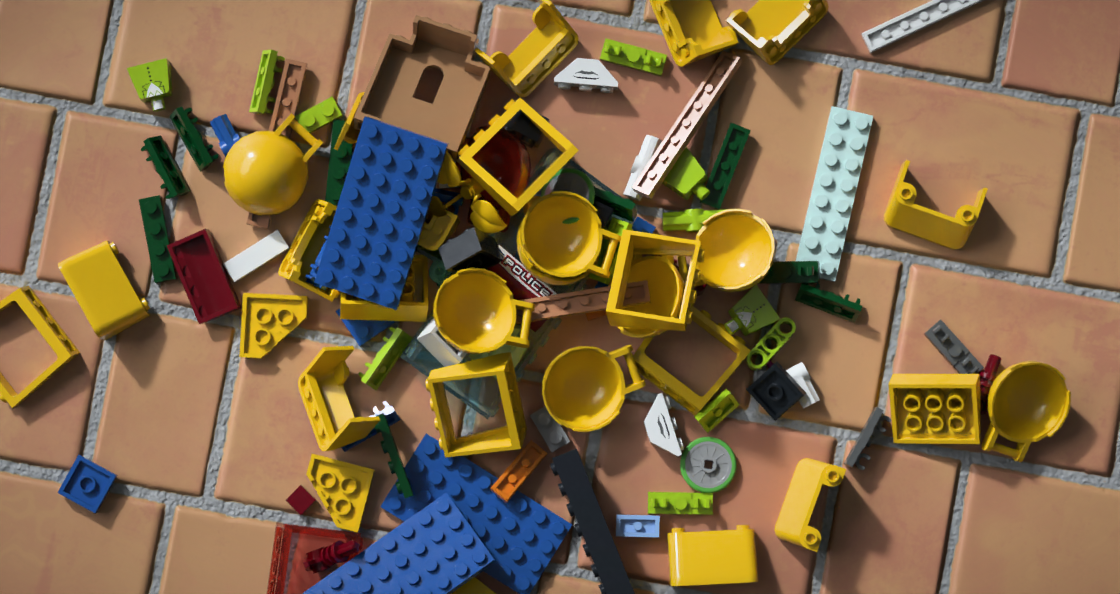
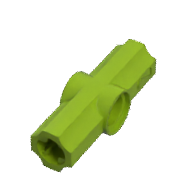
[662,209,727,232]

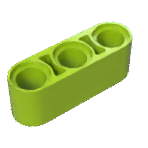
[746,317,796,371]

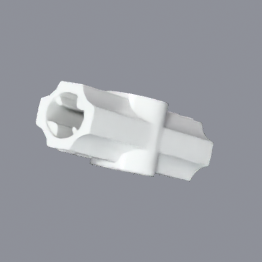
[623,135,662,201]

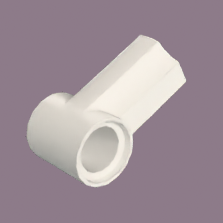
[786,362,820,408]

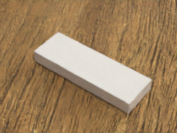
[223,230,289,282]

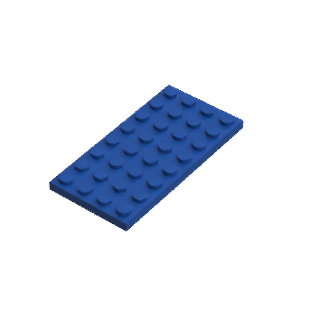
[314,116,449,310]
[380,433,572,594]
[303,493,496,594]

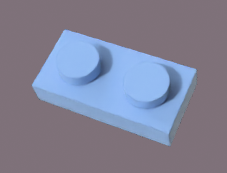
[616,515,660,537]

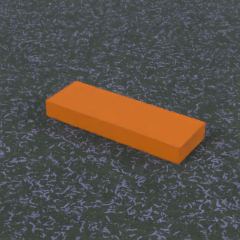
[490,440,548,503]

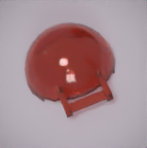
[456,125,531,233]

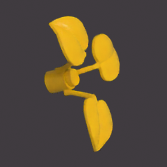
[426,151,507,233]

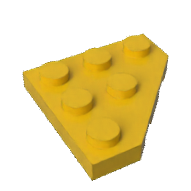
[239,293,308,359]
[306,453,375,533]

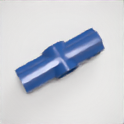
[210,114,241,157]

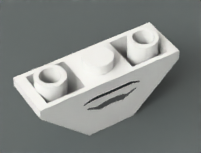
[554,58,618,93]
[644,393,684,456]

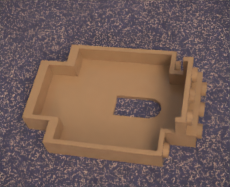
[354,15,491,162]

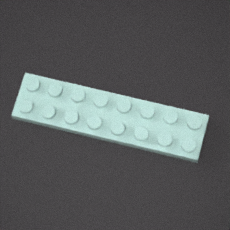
[795,106,873,282]

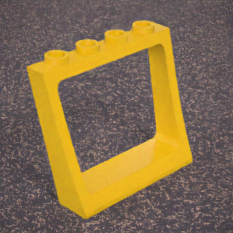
[0,286,80,408]
[633,303,751,416]

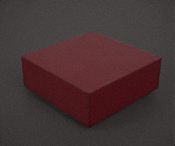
[286,485,316,515]

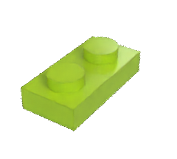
[295,96,343,134]
[694,389,740,433]

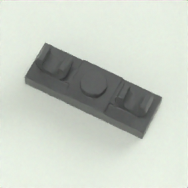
[924,319,984,374]
[844,407,891,470]

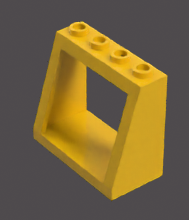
[456,98,579,216]
[606,229,705,331]
[426,352,527,458]

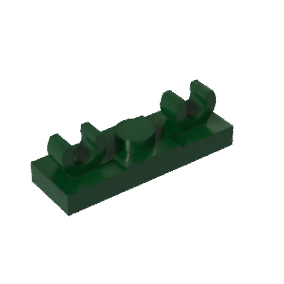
[169,106,219,172]
[141,135,190,199]
[757,261,820,284]
[795,283,862,323]

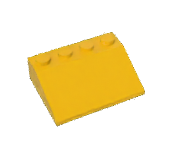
[340,255,428,322]
[889,374,981,444]

